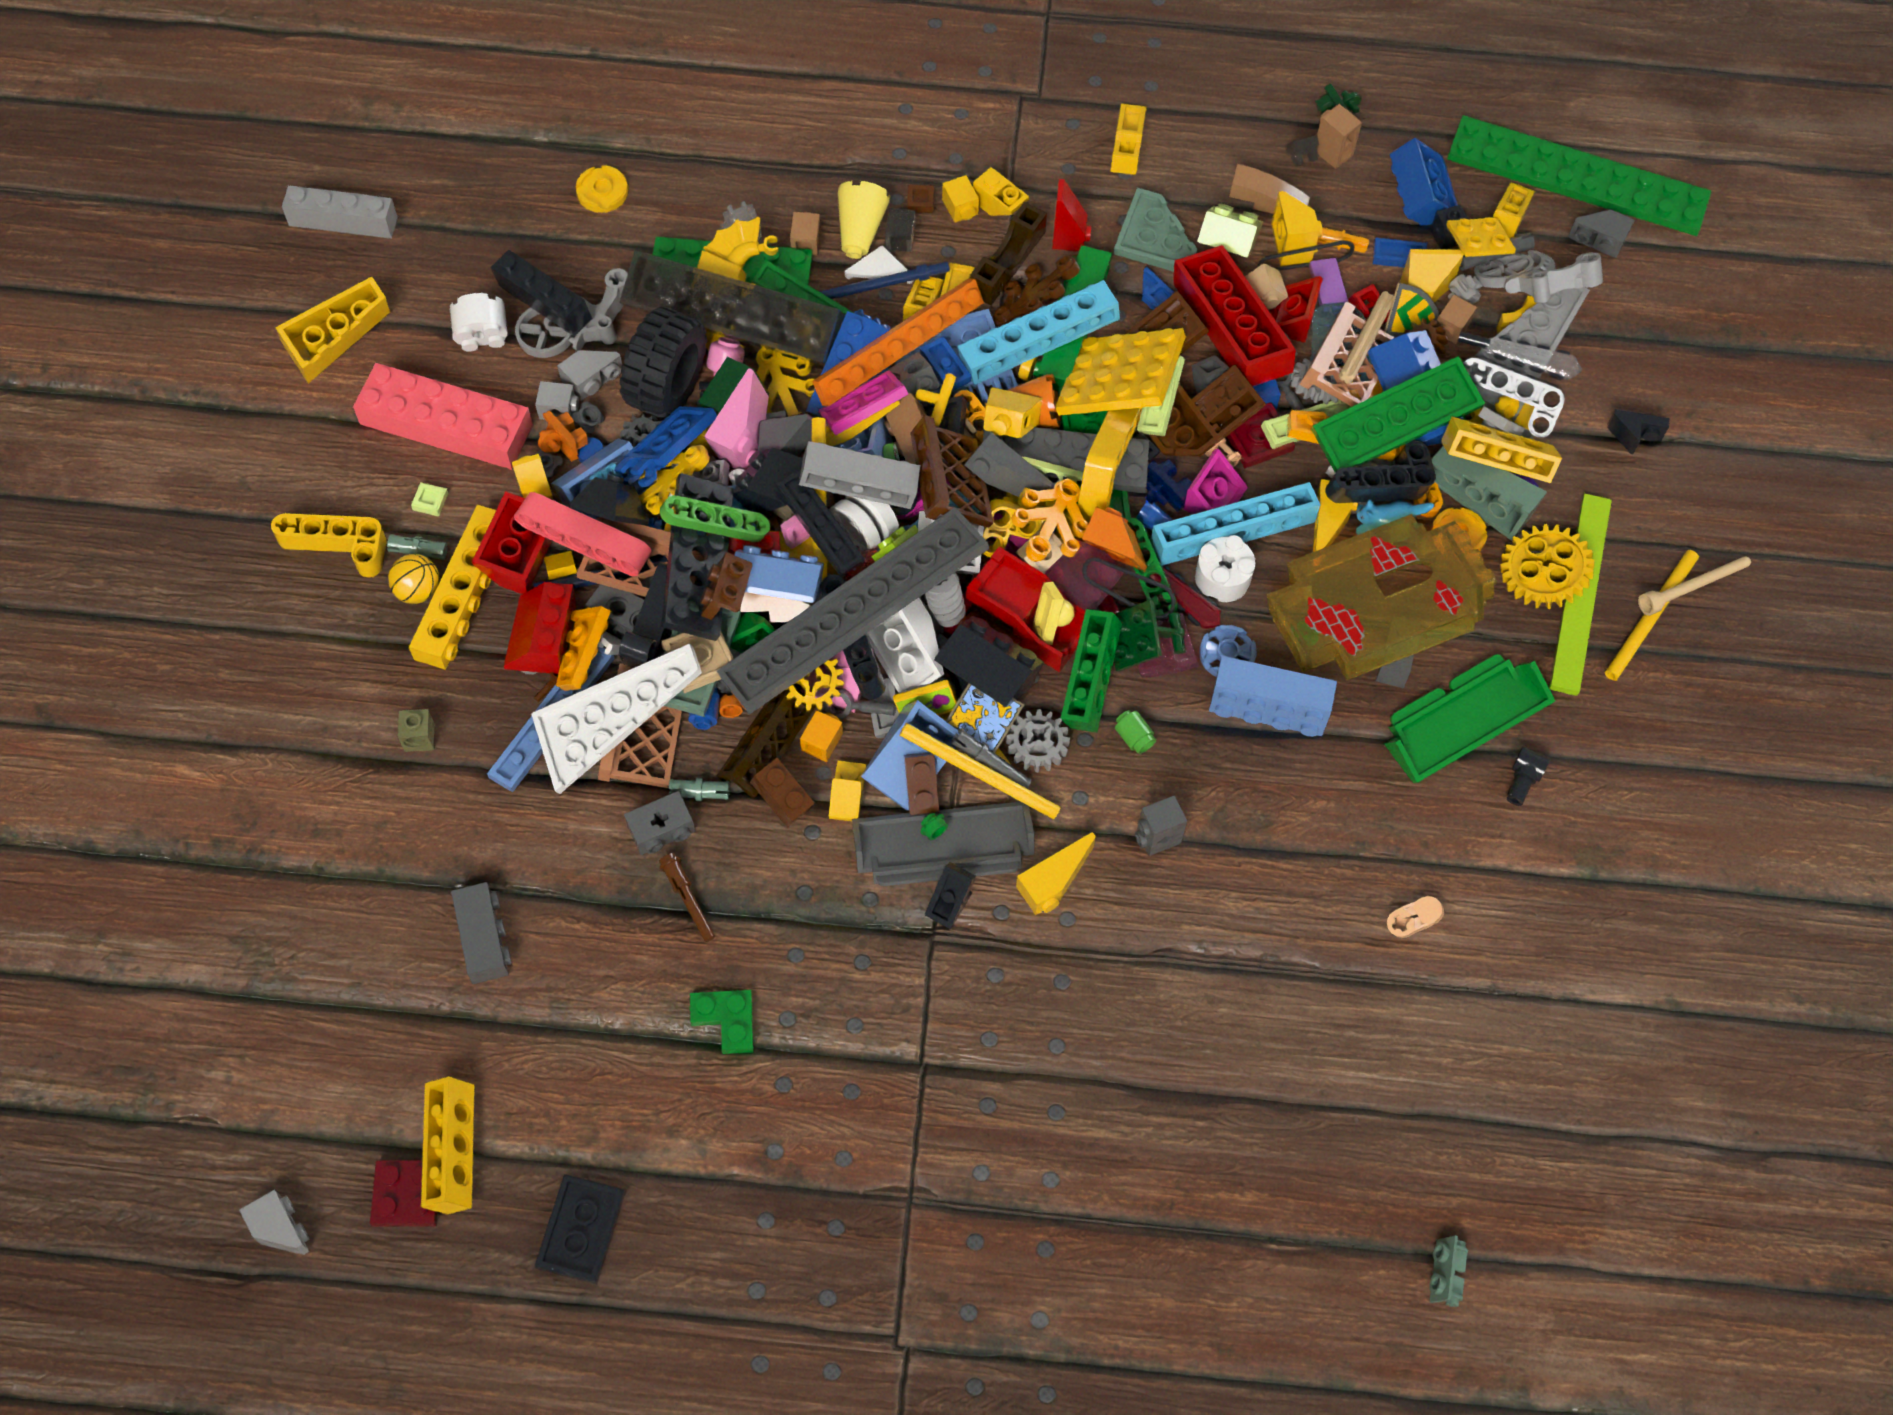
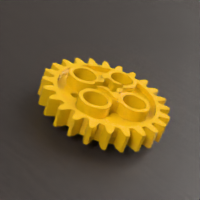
[1500,524,1594,609]

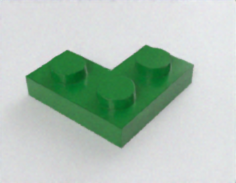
[690,990,754,1054]

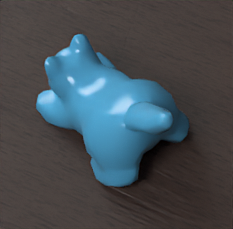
[1356,499,1434,543]

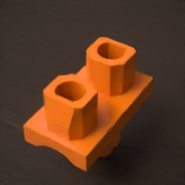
[538,411,588,462]

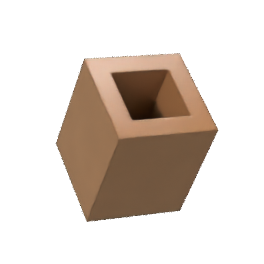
[790,212,821,256]
[1437,295,1477,344]

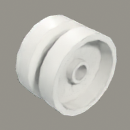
[829,496,899,558]

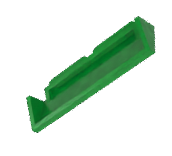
[1384,654,1556,783]

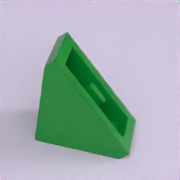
[730,612,776,654]

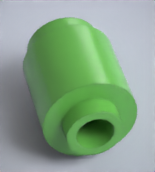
[1115,710,1156,754]

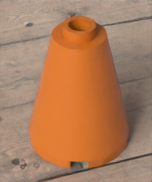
[985,374,1061,429]

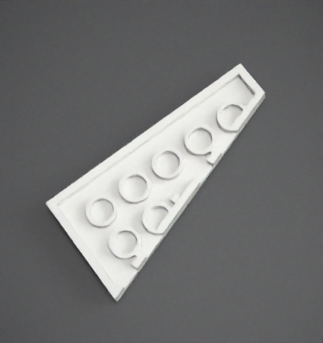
[531,644,702,794]

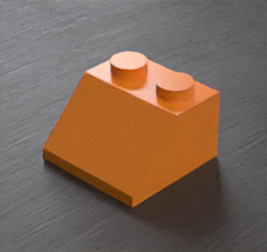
[1082,507,1147,572]

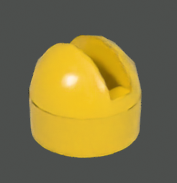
[1495,395,1520,419]

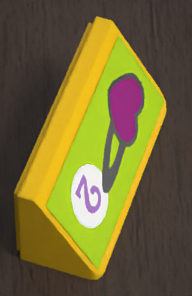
[893,680,958,716]

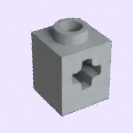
[535,381,579,420]

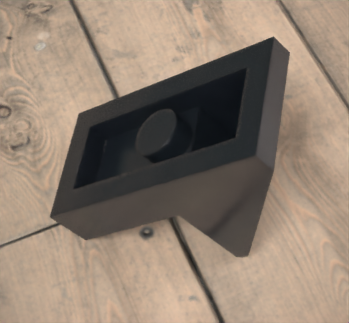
[1607,409,1670,454]
[924,862,976,929]

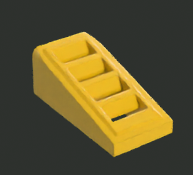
[903,276,944,321]

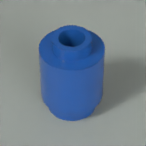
[688,687,720,730]

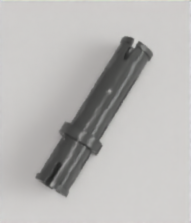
[1460,232,1535,271]
[951,728,1031,788]

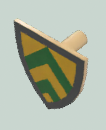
[1384,283,1439,338]

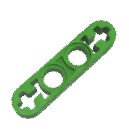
[660,495,770,542]

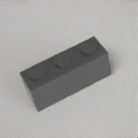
[451,882,512,984]

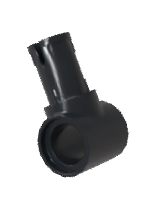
[1506,746,1550,806]

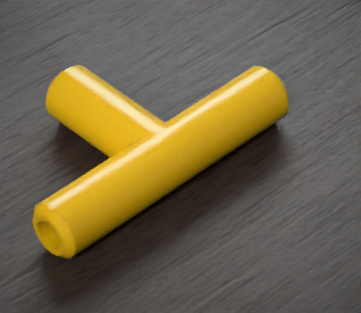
[915,373,956,427]

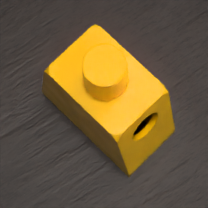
[983,387,1042,438]

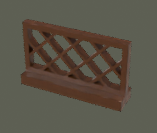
[910,415,994,528]

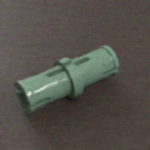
[387,534,448,560]
[669,778,730,801]

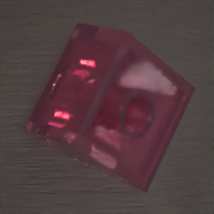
[1045,538,1124,611]

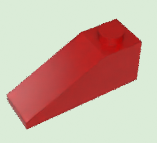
[1052,179,1091,251]

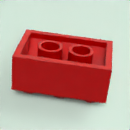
[472,491,552,594]
[504,582,577,674]

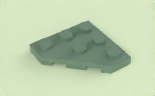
[1113,188,1197,272]

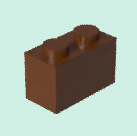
[750,758,815,828]

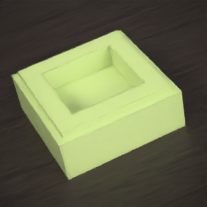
[411,482,448,516]

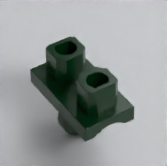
[1315,83,1361,115]

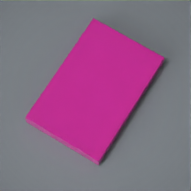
[818,370,908,436]

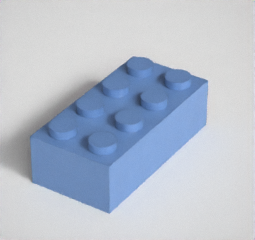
[1209,656,1337,737]

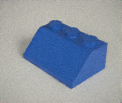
[1390,138,1458,226]

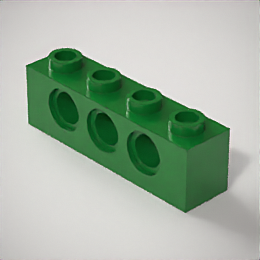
[1061,609,1122,733]

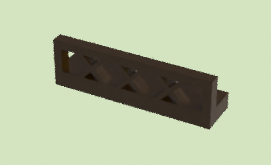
[717,684,816,797]

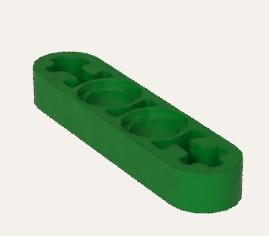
[1126,518,1178,620]

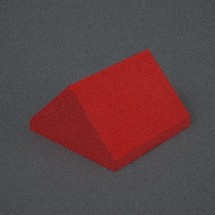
[1271,276,1323,343]

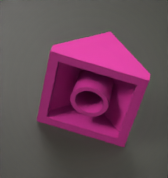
[1184,449,1248,514]

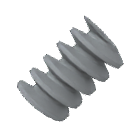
[925,573,966,627]

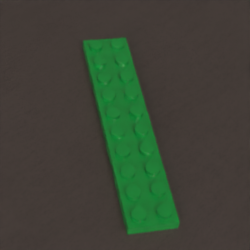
[1447,115,1711,236]

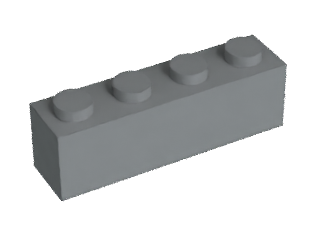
[282,185,398,239]
[799,441,920,509]

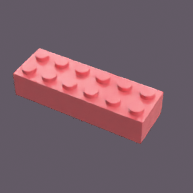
[353,363,533,470]

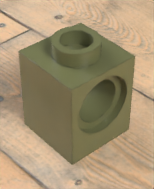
[398,709,435,752]

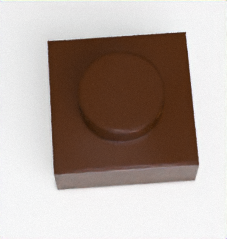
[907,185,934,213]

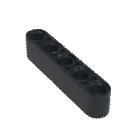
[820,574,886,700]

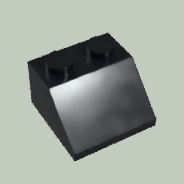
[733,447,803,514]

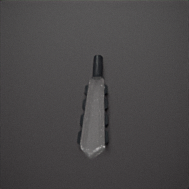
[1458,331,1582,381]

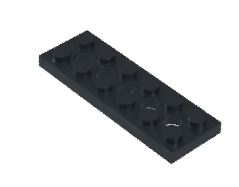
[661,473,734,641]

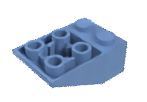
[861,700,959,810]

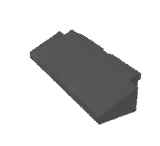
[852,802,1034,886]

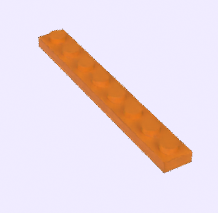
[812,278,984,407]

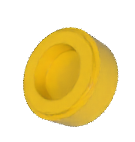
[1018,357,1038,381]

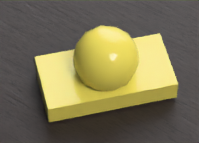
[1032,582,1075,645]

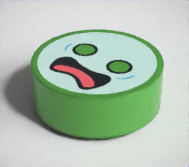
[883,443,900,461]

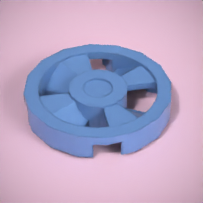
[1199,625,1257,677]

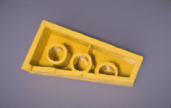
[276,277,390,384]

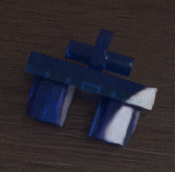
[1146,459,1192,512]

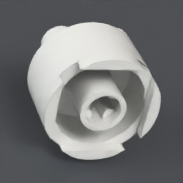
[450,293,507,352]
[1195,535,1255,602]

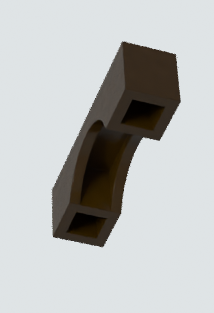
[969,201,1047,306]

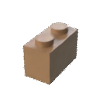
[1313,104,1362,169]

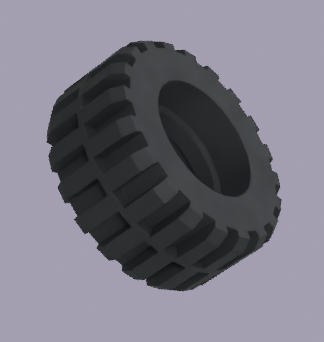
[620,307,707,419]

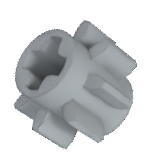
[1448,274,1482,304]

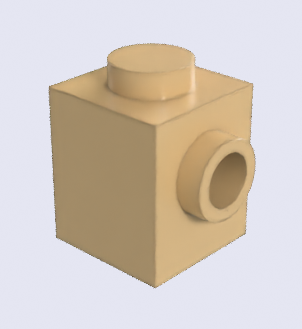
[1245,263,1288,310]

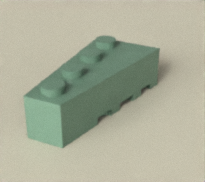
[1431,446,1547,541]

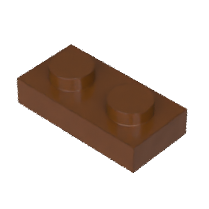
[904,752,939,815]

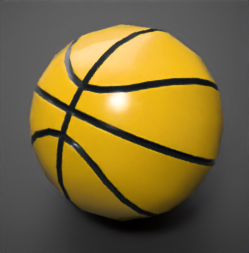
[388,554,439,604]

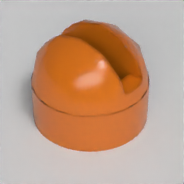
[719,694,743,718]

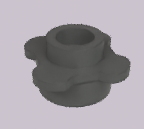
[571,402,604,434]
[538,450,563,478]

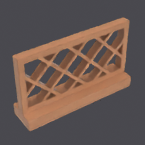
[1299,301,1394,407]
[577,516,704,597]
[598,663,682,788]

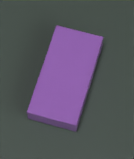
[1309,258,1348,310]

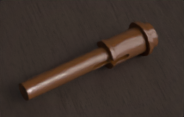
[659,853,715,942]

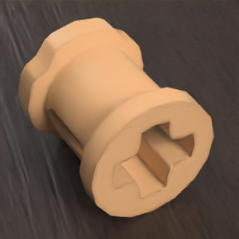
[1205,438,1241,468]

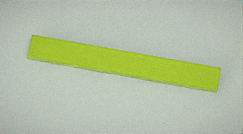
[1549,493,1612,696]

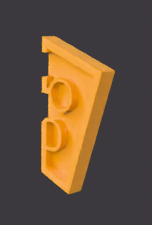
[556,606,611,691]

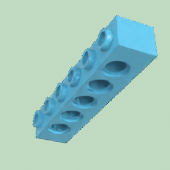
[957,280,1120,385]
[1151,482,1321,566]

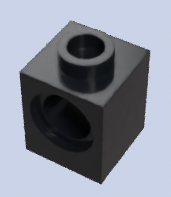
[1430,205,1468,250]

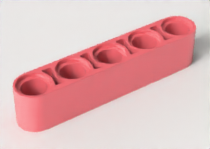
[514,492,652,576]

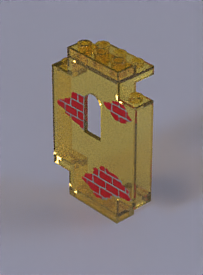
[1266,514,1497,680]

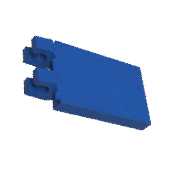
[614,406,717,487]

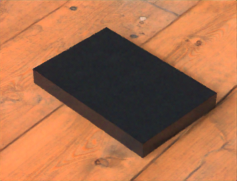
[534,1174,626,1285]

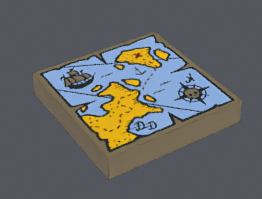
[946,684,1024,753]

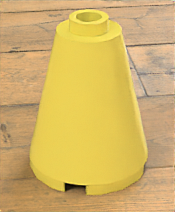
[838,181,890,259]

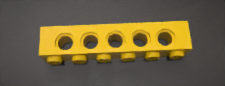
[409,505,496,670]

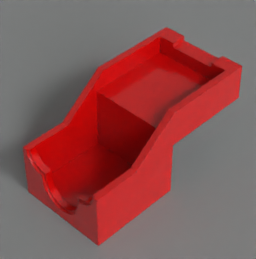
[966,547,1086,673]

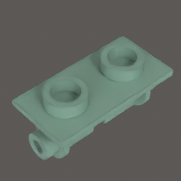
[1429,1236,1468,1307]

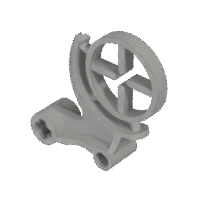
[1474,249,1603,303]
[515,268,634,358]

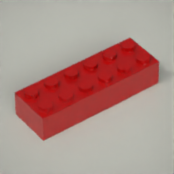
[1173,245,1296,387]

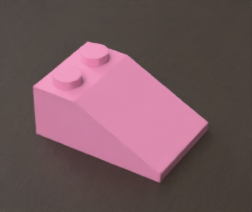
[704,368,769,471]

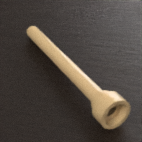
[1638,556,1751,616]

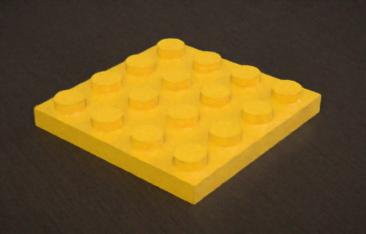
[1055,328,1186,416]

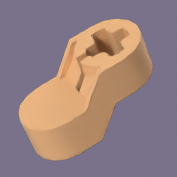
[1387,896,1444,938]

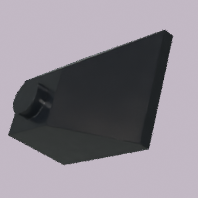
[570,474,650,526]

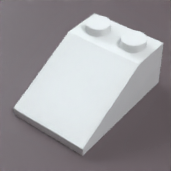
[867,598,944,693]

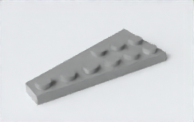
[1467,287,1590,421]

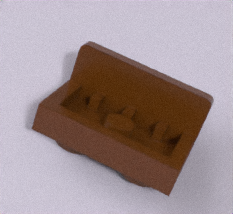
[700,552,752,620]

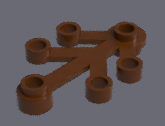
[992,255,1080,327]

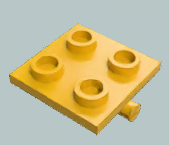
[1446,217,1516,257]

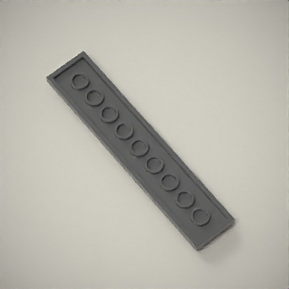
[717,507,990,714]

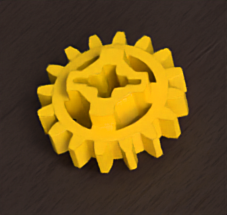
[786,659,844,712]

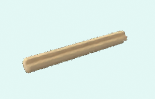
[1339,291,1394,384]

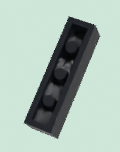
[490,249,593,337]

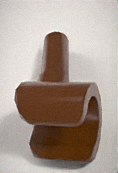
[533,672,558,703]

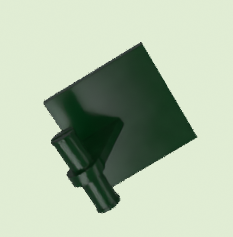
[1114,600,1186,672]

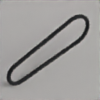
[1257,241,1355,271]
[1082,557,1176,620]

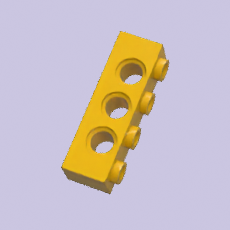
[1441,417,1562,483]
[421,1077,474,1214]

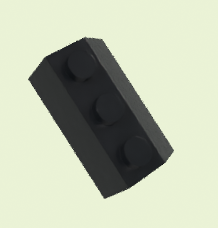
[934,616,1044,707]

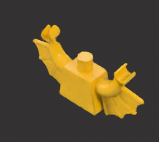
[686,217,778,351]

